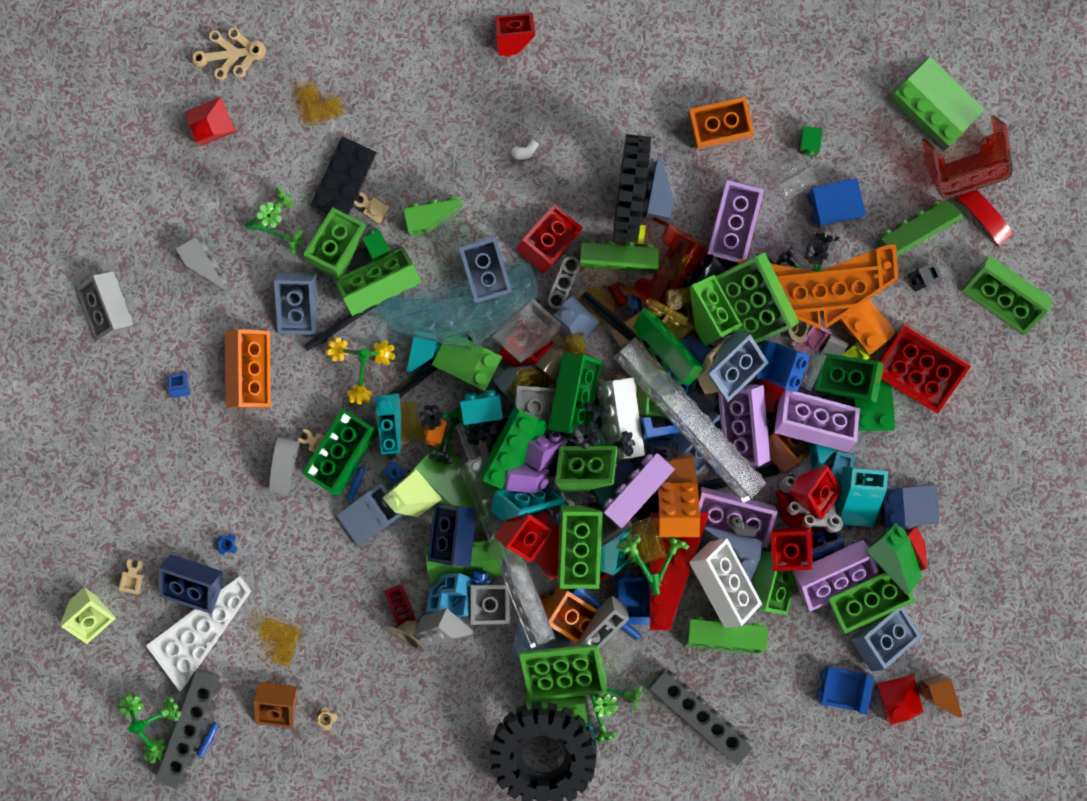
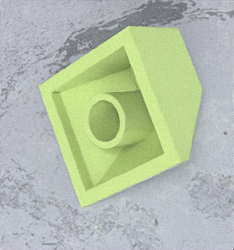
[383,470,442,517]
[60,587,116,644]

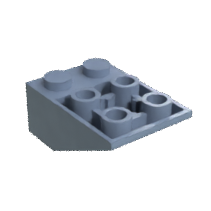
[642,156,674,223]
[336,482,404,547]

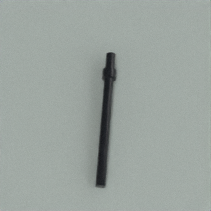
[304,298,389,351]

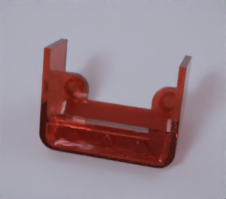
[921,115,1013,199]
[616,217,708,308]

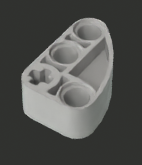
[269,437,301,496]

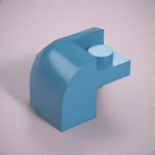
[426,573,475,619]

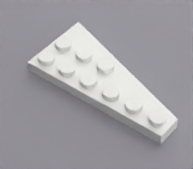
[146,576,252,692]

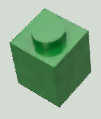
[798,126,823,157]
[362,229,391,260]

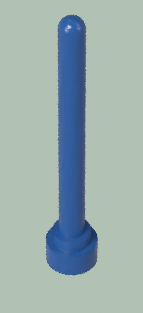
[569,589,641,640]

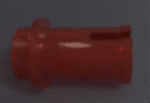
[607,282,628,308]

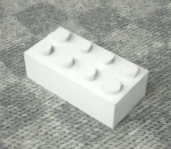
[596,378,645,459]
[689,538,762,628]

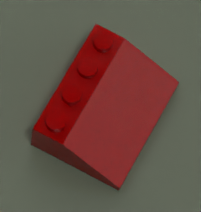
[879,322,971,414]

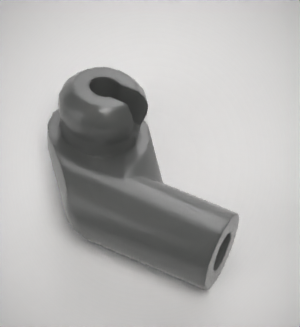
[730,516,756,537]

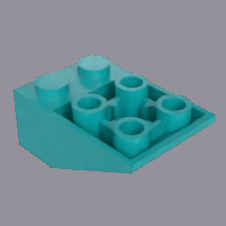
[460,389,503,425]
[838,466,888,527]

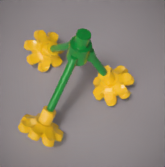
[325,337,395,404]

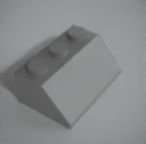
[76,271,133,341]

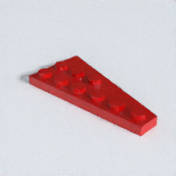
[650,512,709,631]

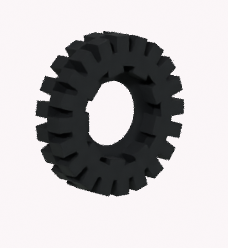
[613,134,651,243]
[490,702,597,801]

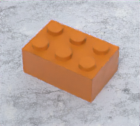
[688,97,754,151]
[658,482,700,537]
[538,586,597,644]

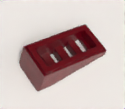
[384,583,416,626]

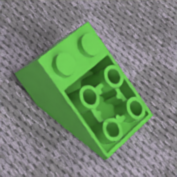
[404,196,464,236]

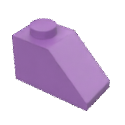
[504,463,550,493]

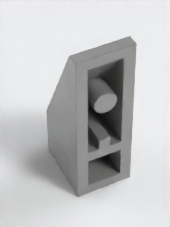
[576,595,629,648]

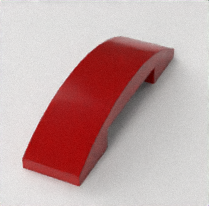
[947,177,1013,247]

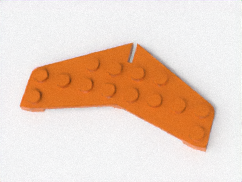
[738,244,898,329]

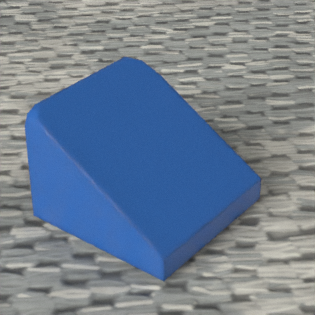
[168,372,190,398]

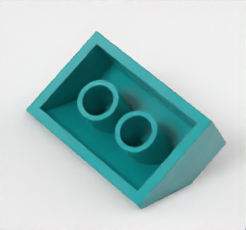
[491,485,565,521]
[600,520,641,575]

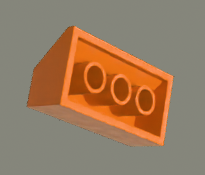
[838,299,896,355]
[225,329,271,408]

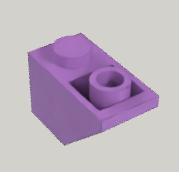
[524,430,568,471]

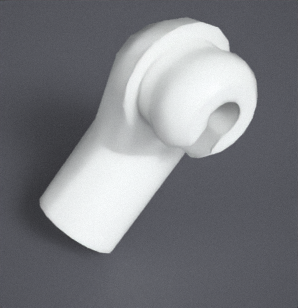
[511,139,539,160]

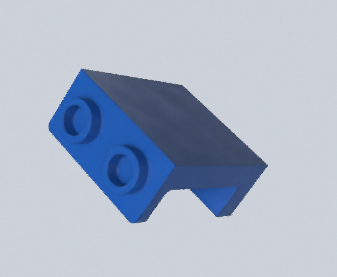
[808,178,866,228]
[755,340,810,392]
[640,412,689,442]
[615,574,650,625]
[816,665,874,715]

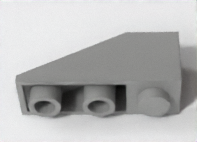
[176,237,228,290]

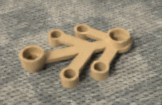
[192,28,266,81]

